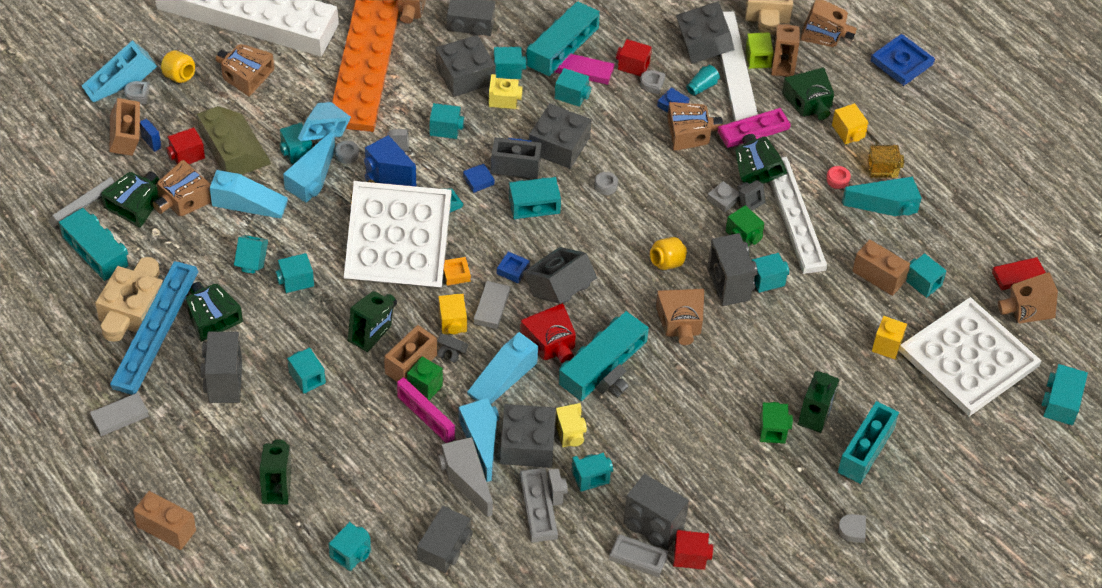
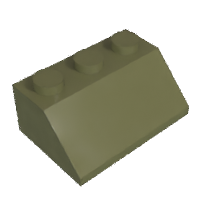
[197,106,271,175]

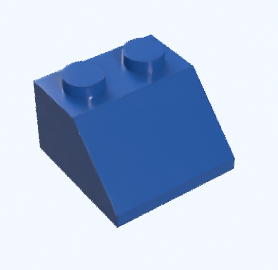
[364,135,416,187]

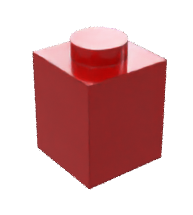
[616,39,652,77]
[166,127,205,164]
[673,530,713,570]

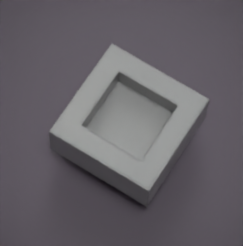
[707,181,740,213]
[548,468,568,506]

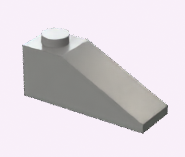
[438,437,493,517]

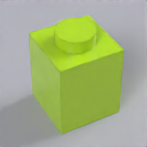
[745,33,774,69]

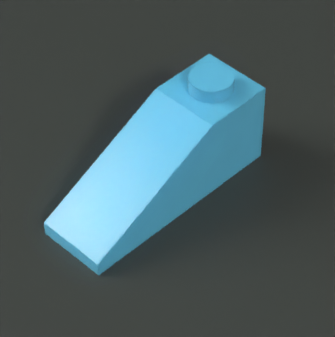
[82,40,157,102]
[297,102,351,141]
[283,132,335,203]
[210,170,288,219]
[467,332,538,404]
[459,398,500,482]

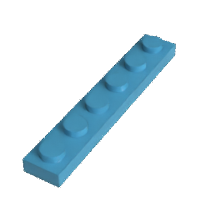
[110,261,198,395]

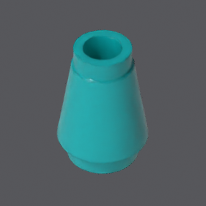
[686,65,720,96]

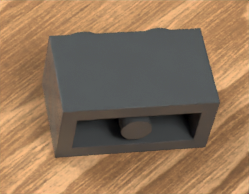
[447,0,495,36]
[491,137,542,179]
[417,506,473,573]

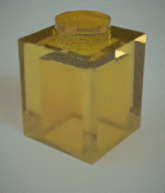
[867,145,904,178]

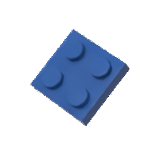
[870,34,935,86]

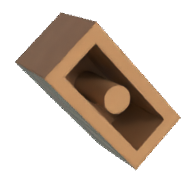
[109,98,140,156]
[852,239,910,296]
[384,325,437,382]
[133,491,196,550]

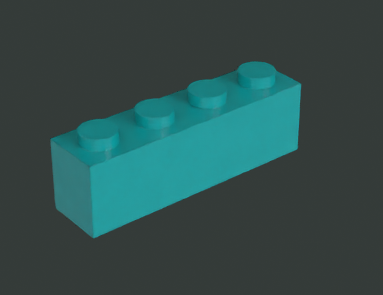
[526,1,600,76]
[559,311,649,401]

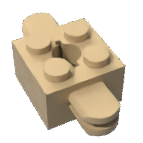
[746,0,793,35]
[95,257,163,342]

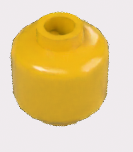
[161,50,195,83]
[650,237,687,271]

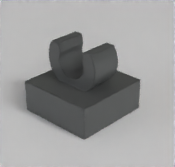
[737,180,765,211]
[437,333,469,363]
[595,364,629,398]

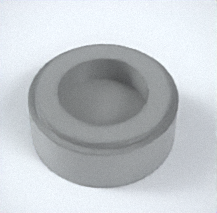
[335,141,359,164]
[594,172,618,195]

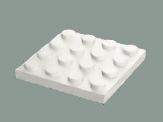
[344,181,452,288]
[899,297,1041,416]

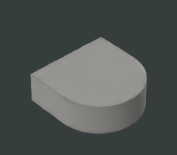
[640,70,666,95]
[124,81,150,104]
[385,129,410,151]
[838,514,866,543]

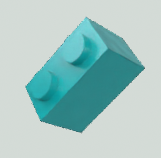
[509,177,561,219]
[1041,364,1088,426]

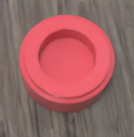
[826,166,851,189]

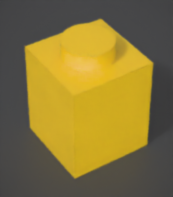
[832,103,869,144]
[439,294,467,334]
[872,316,907,360]

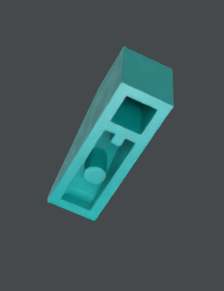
[842,176,922,216]

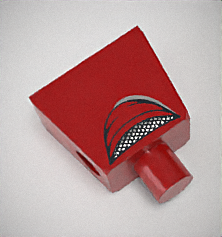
[520,303,576,364]

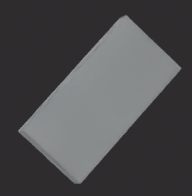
[474,281,510,329]
[90,393,149,436]
[609,534,669,577]

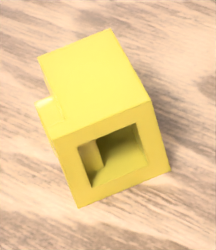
[489,74,523,109]
[555,403,587,447]

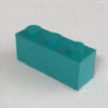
[59,208,129,281]
[838,401,899,484]

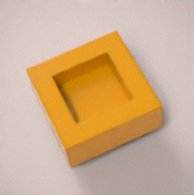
[444,257,471,285]

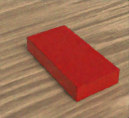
[992,257,1046,291]

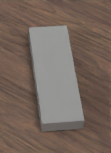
[48,177,115,227]
[519,468,558,543]

